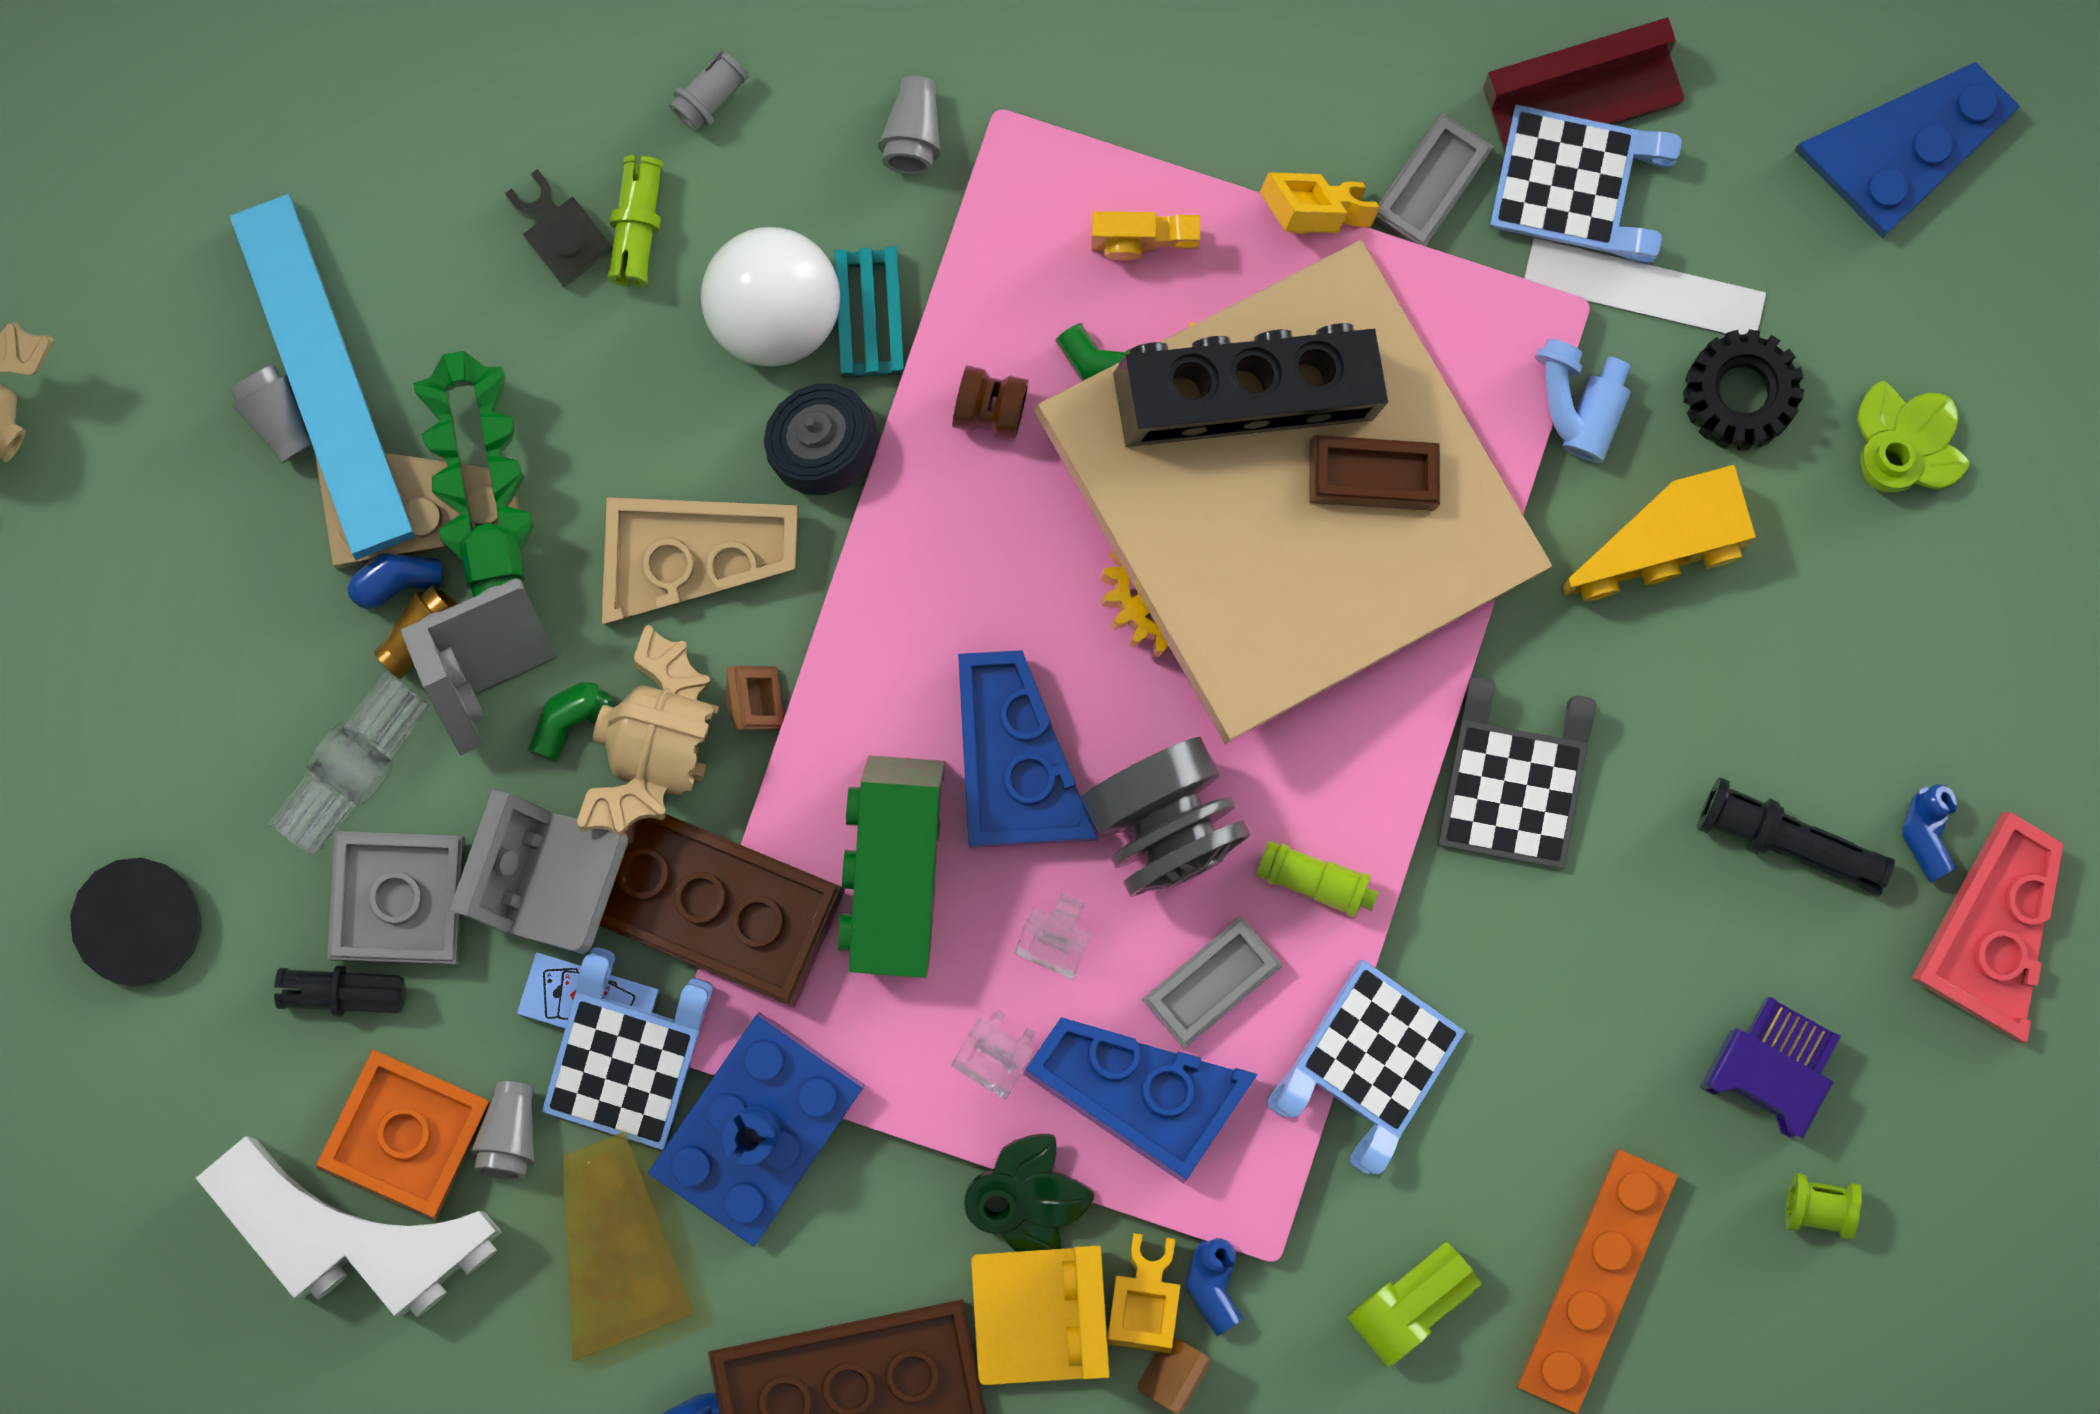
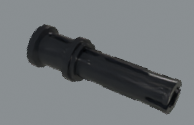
[1697,777,1895,897]

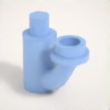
[1535,339,1631,463]

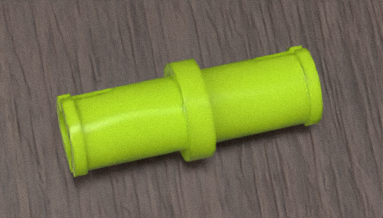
[607,155,663,288]

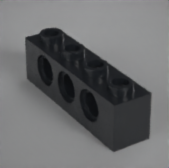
[1113,323,1388,447]

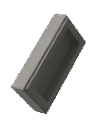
[1374,112,1494,247]
[1142,916,1283,1049]

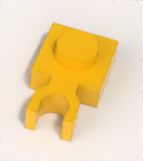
[1259,172,1380,234]
[1092,211,1200,260]
[1107,1233,1181,1354]

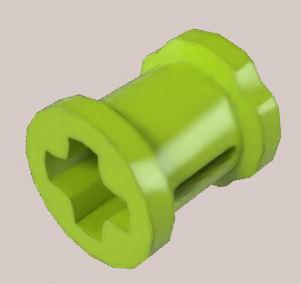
[1785,1172,1862,1240]

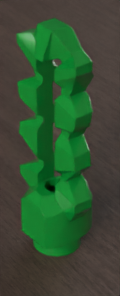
[413,351,533,597]

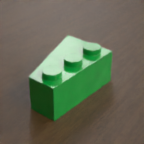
[838,755,945,978]

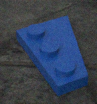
[1795,62,2020,239]
[958,650,1097,848]
[1023,1017,1258,1184]

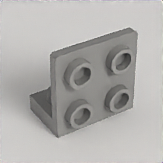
[400,579,556,756]

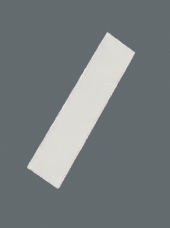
[1524,238,1766,335]

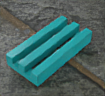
[834,246,904,378]

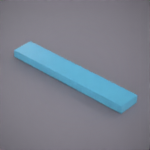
[230,194,416,560]

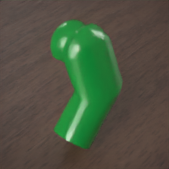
[1055,323,1130,381]

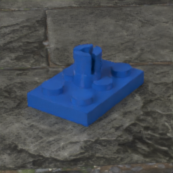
[648,1012,865,1247]

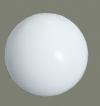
[701,227,840,367]

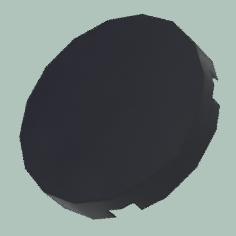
[70,857,202,986]

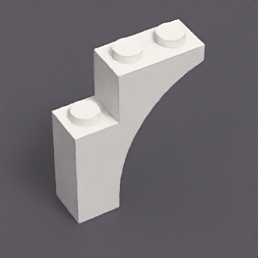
[196,1136,502,1317]

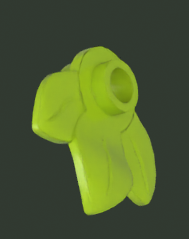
[1856,381,1970,492]

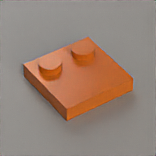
[316,1049,490,1222]

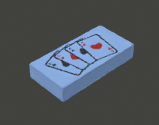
[516,952,660,1029]

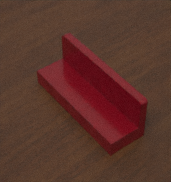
[1483,17,1684,153]

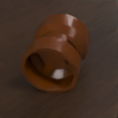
[952,365,1029,442]

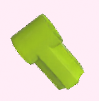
[1346,1241,1482,1368]

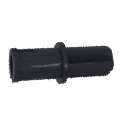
[274,966,406,1017]

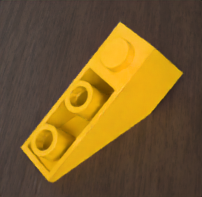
[1562,465,1756,602]

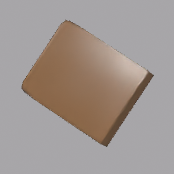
[1138,1337,1211,1414]

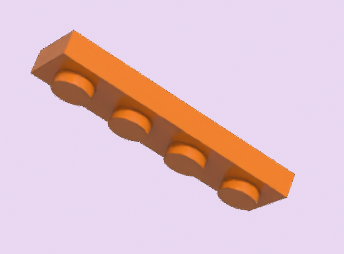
[1516,1149,1678,1414]

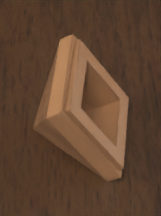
[725,666,784,731]

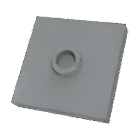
[327,831,465,965]

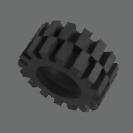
[1683,329,1804,451]

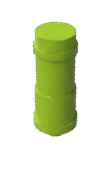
[1256,840,1379,918]

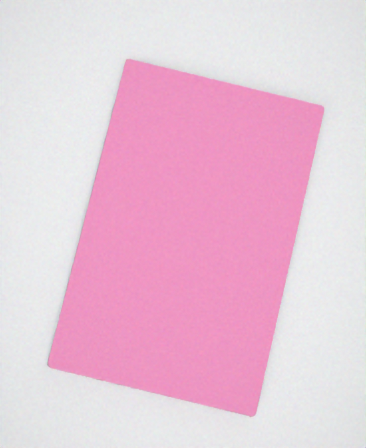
[689,109,1590,1262]

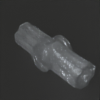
[268,671,431,859]

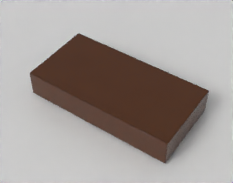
[1309,435,1440,511]

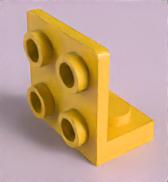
[971,1245,1109,1385]

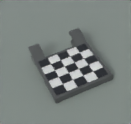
[1438,676,1596,869]

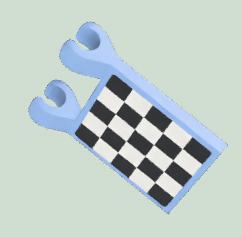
[1489,105,1682,264]
[542,947,713,1150]
[1268,960,1465,1175]

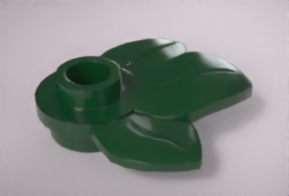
[964,1134,1094,1252]

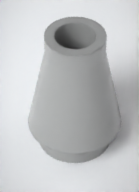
[878,76,940,174]
[230,365,313,463]
[470,1081,534,1180]

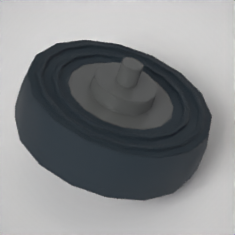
[763,384,879,495]

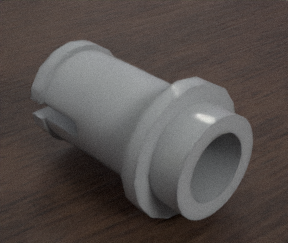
[669,50,749,131]

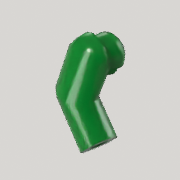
[527,682,613,762]

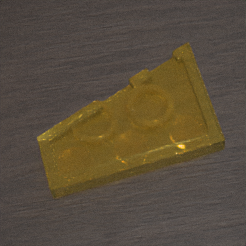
[563,1131,695,1361]

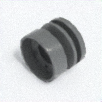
[1081,737,1250,897]

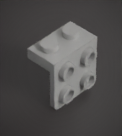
[449,789,628,954]

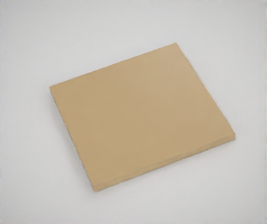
[1034,240,1552,744]

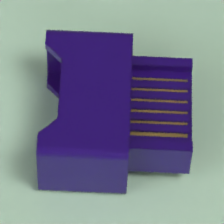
[1700,996,1841,1141]

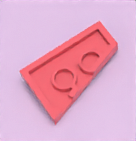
[1911,812,2064,1043]

